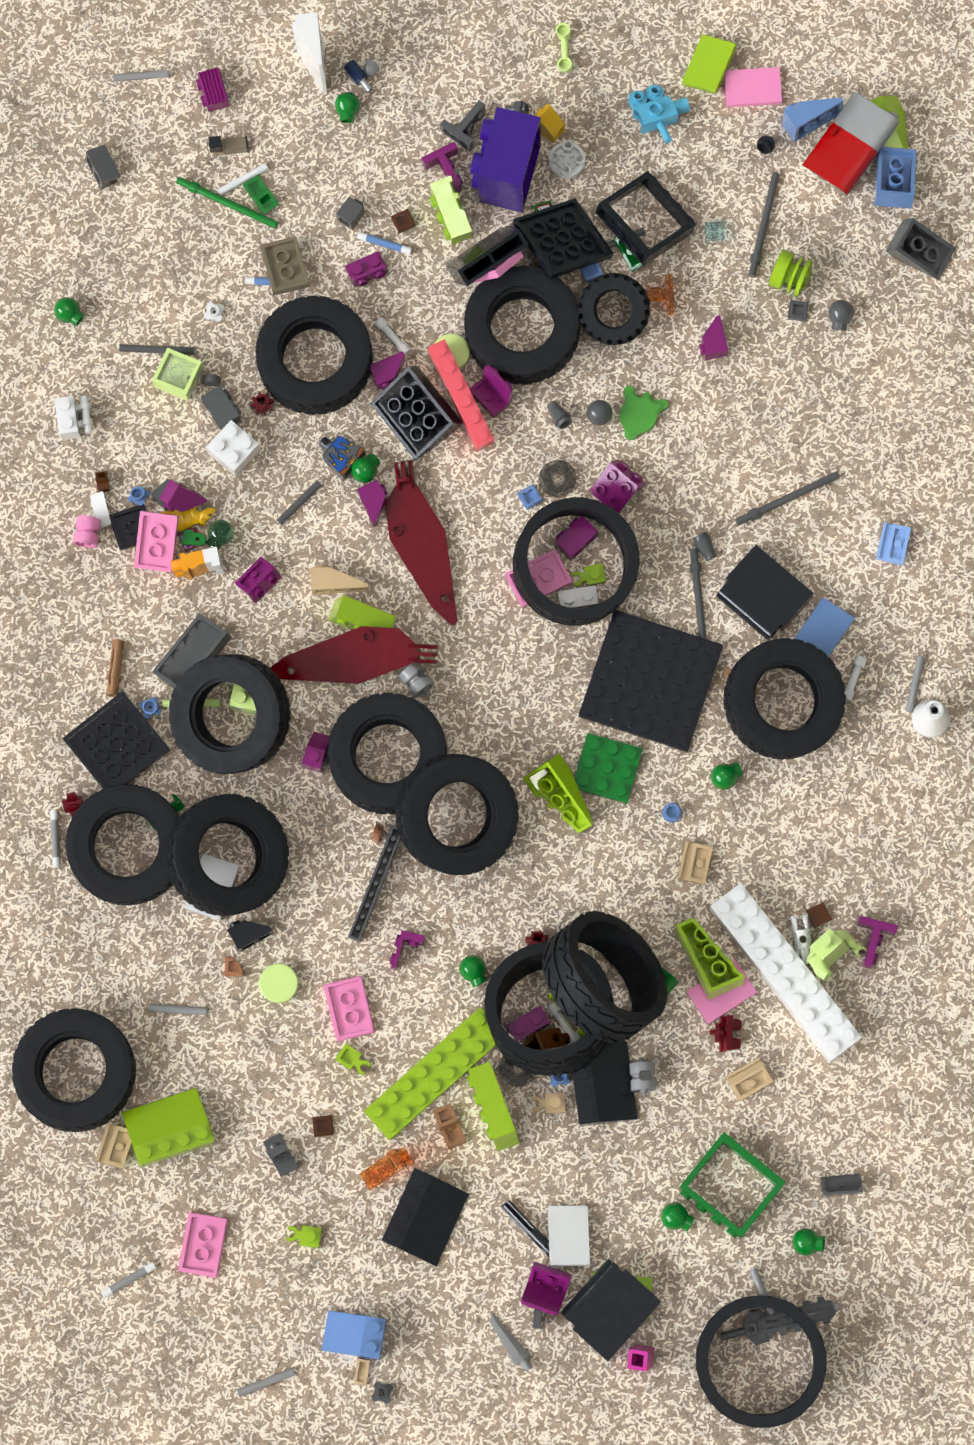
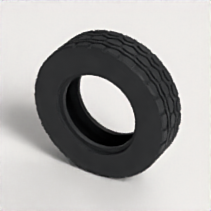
[464,265,580,385]
[255,295,373,415]
[723,638,846,760]
[169,654,291,774]
[327,693,447,815]
[395,754,519,875]
[66,784,179,905]
[165,794,289,916]
[12,1008,136,1132]

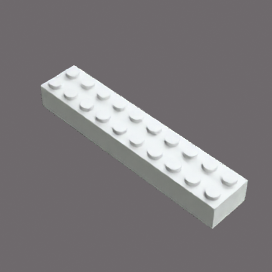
[709,883,862,1064]

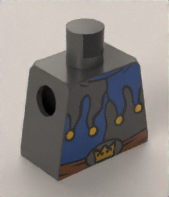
[319,436,366,481]

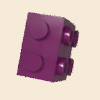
[469,365,513,418]
[590,460,646,513]
[521,1262,572,1315]

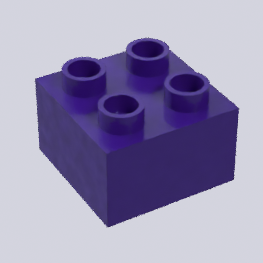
[470,107,541,213]

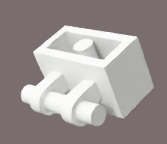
[54,396,93,440]

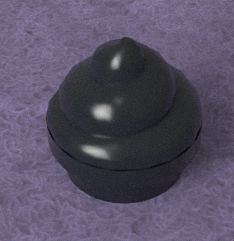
[757,135,775,154]

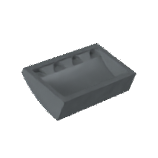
[152,613,231,689]

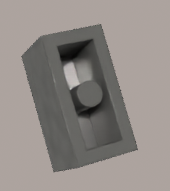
[201,385,242,430]

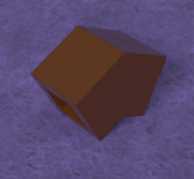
[95,471,111,492]

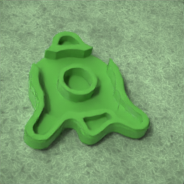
[620,386,668,440]

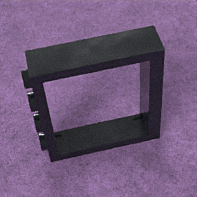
[595,171,696,266]

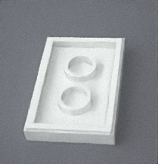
[183,854,240,921]
[548,1206,590,1266]

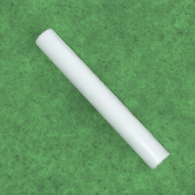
[217,163,269,196]

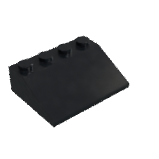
[370,366,463,460]
[572,1042,638,1127]
[382,1168,469,1266]

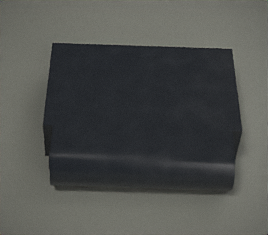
[446,226,529,286]
[716,545,814,641]
[561,1258,661,1361]

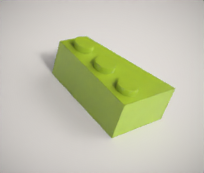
[328,595,396,629]

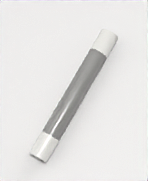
[50,810,61,868]
[101,1262,156,1298]

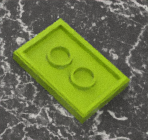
[682,34,737,94]

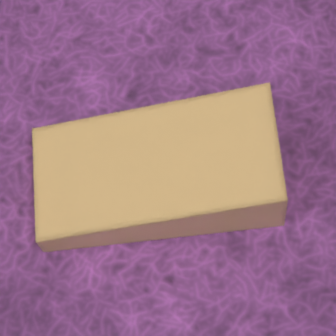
[354,1358,370,1385]

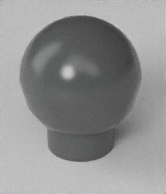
[828,300,854,331]
[586,400,613,426]

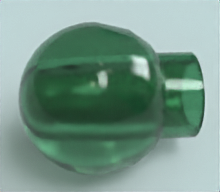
[205,520,234,550]

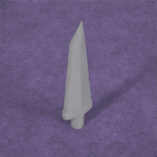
[491,1311,532,1371]

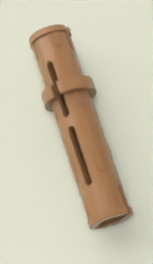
[106,639,125,697]

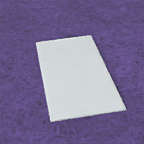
[90,491,111,529]

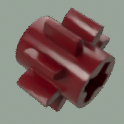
[251,392,274,416]
[62,792,83,817]
[525,930,548,946]

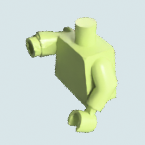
[807,929,867,981]

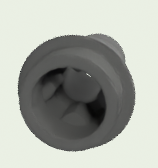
[547,401,572,429]
[693,532,717,561]

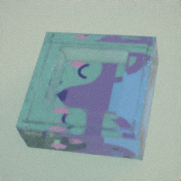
[705,221,725,242]

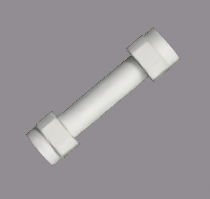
[374,317,412,356]
[844,655,867,702]
[547,1002,580,1044]

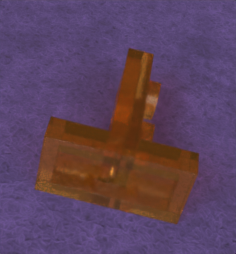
[628,274,675,316]
[359,1147,414,1190]

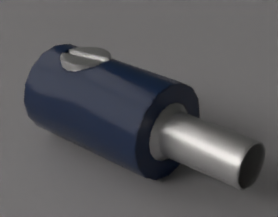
[344,60,372,93]

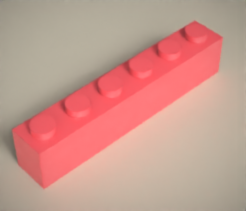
[428,339,494,451]

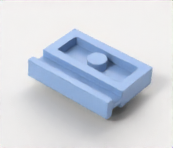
[876,522,911,566]

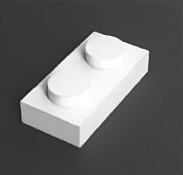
[558,585,599,608]

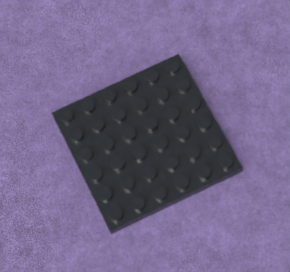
[578,610,723,753]

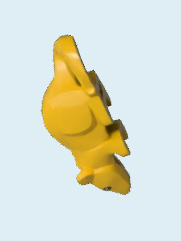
[160,506,216,532]

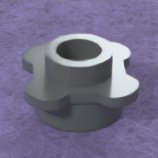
[372,1382,393,1404]

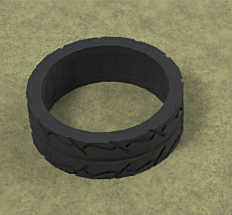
[512,497,640,626]
[542,911,668,1043]
[484,942,614,1076]
[696,1296,827,1428]

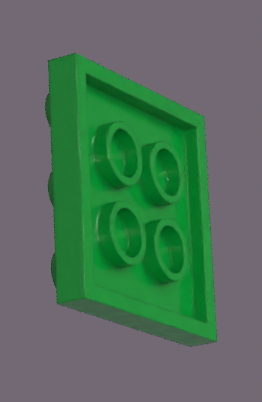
[574,733,643,804]

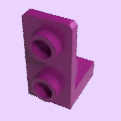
[389,930,425,971]

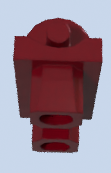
[709,1015,742,1052]

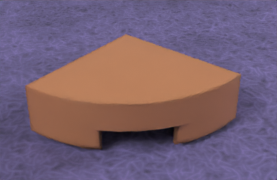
[371,823,384,843]
[224,956,244,977]

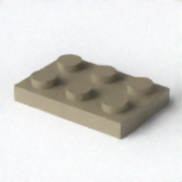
[260,236,310,296]

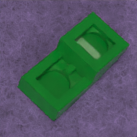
[243,175,279,214]

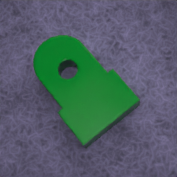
[181,529,206,547]

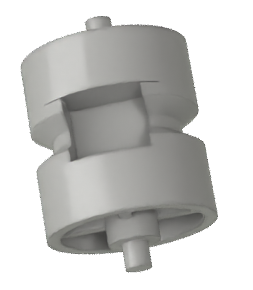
[399,663,435,698]
[629,1057,657,1097]

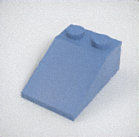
[782,98,843,142]
[874,147,916,209]
[322,1311,387,1360]

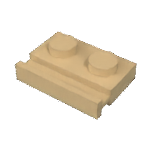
[677,841,713,886]
[725,1058,773,1102]
[96,1123,131,1169]

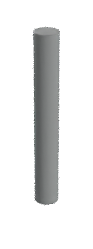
[113,70,169,81]
[906,656,925,713]
[148,1004,207,1015]
[749,1268,774,1315]
[237,1368,295,1397]

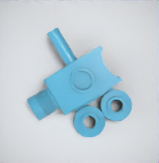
[628,85,690,143]

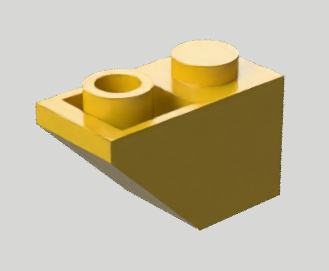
[535,103,565,143]

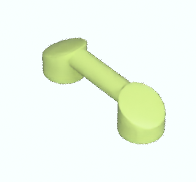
[556,23,573,73]

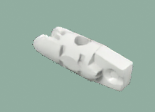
[790,914,812,965]

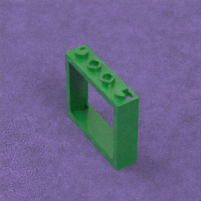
[679,1132,786,1239]

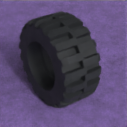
[578,273,651,345]

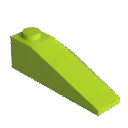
[870,96,908,149]
[523,753,594,833]

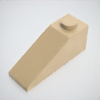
[311,565,369,594]

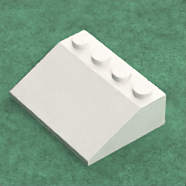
[292,12,327,93]

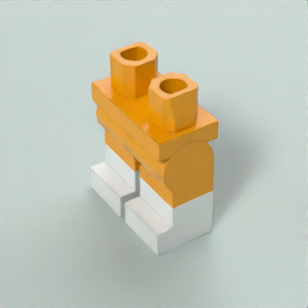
[170,547,225,580]

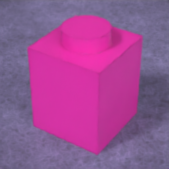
[627,1344,655,1372]

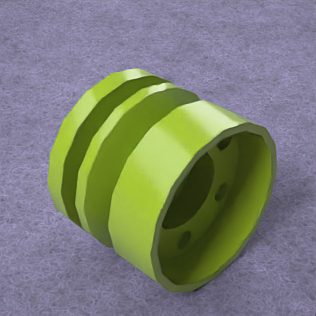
[768,249,813,297]

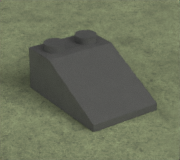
[886,218,956,280]

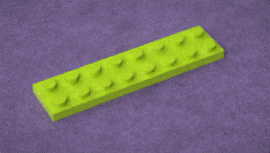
[364,1007,496,1141]

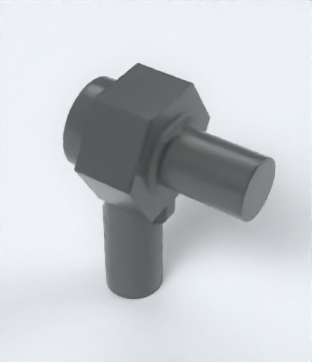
[505,101,529,114]

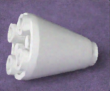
[912,700,950,738]

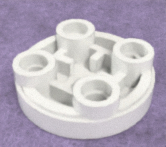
[548,140,585,179]

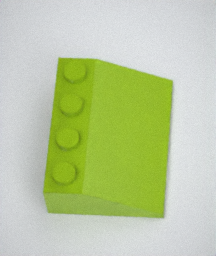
[121,1088,215,1169]

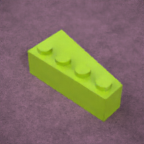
[675,917,745,1000]
[466,1062,520,1151]

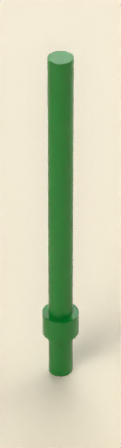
[176,177,278,229]

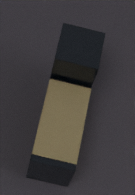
[208,136,249,155]

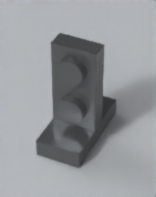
[440,100,486,152]
[263,1133,298,1177]

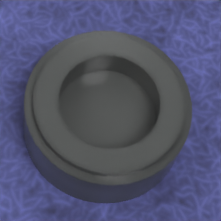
[202,374,221,387]

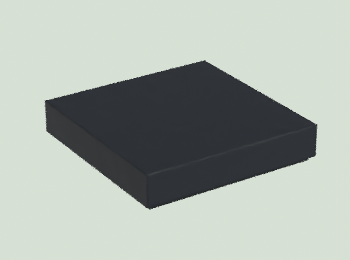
[109,504,147,551]

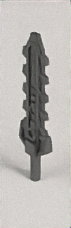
[721,1296,841,1345]

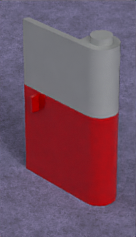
[802,92,900,196]

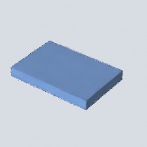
[794,597,855,657]

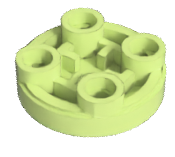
[435,334,470,369]
[259,964,298,1003]

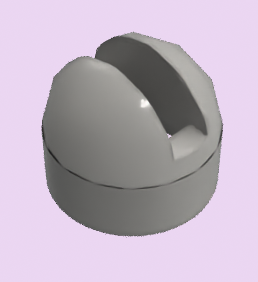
[363,59,380,76]

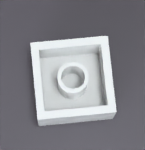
[206,420,261,477]

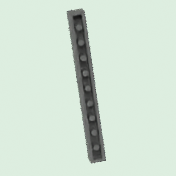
[348,825,401,943]

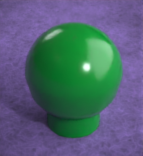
[335,92,360,123]
[54,297,85,326]
[351,454,380,483]
[711,762,743,790]
[459,955,487,988]
[661,1202,694,1231]
[792,1228,825,1256]

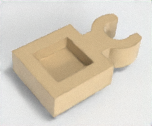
[531,1093,566,1114]

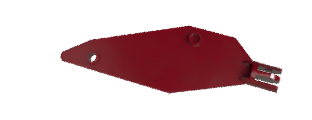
[385,460,457,625]
[270,626,438,684]

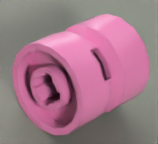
[73,515,101,548]

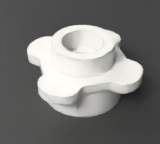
[204,302,225,322]

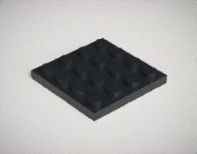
[512,198,614,279]
[62,691,170,789]

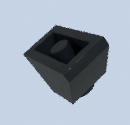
[227,920,274,952]

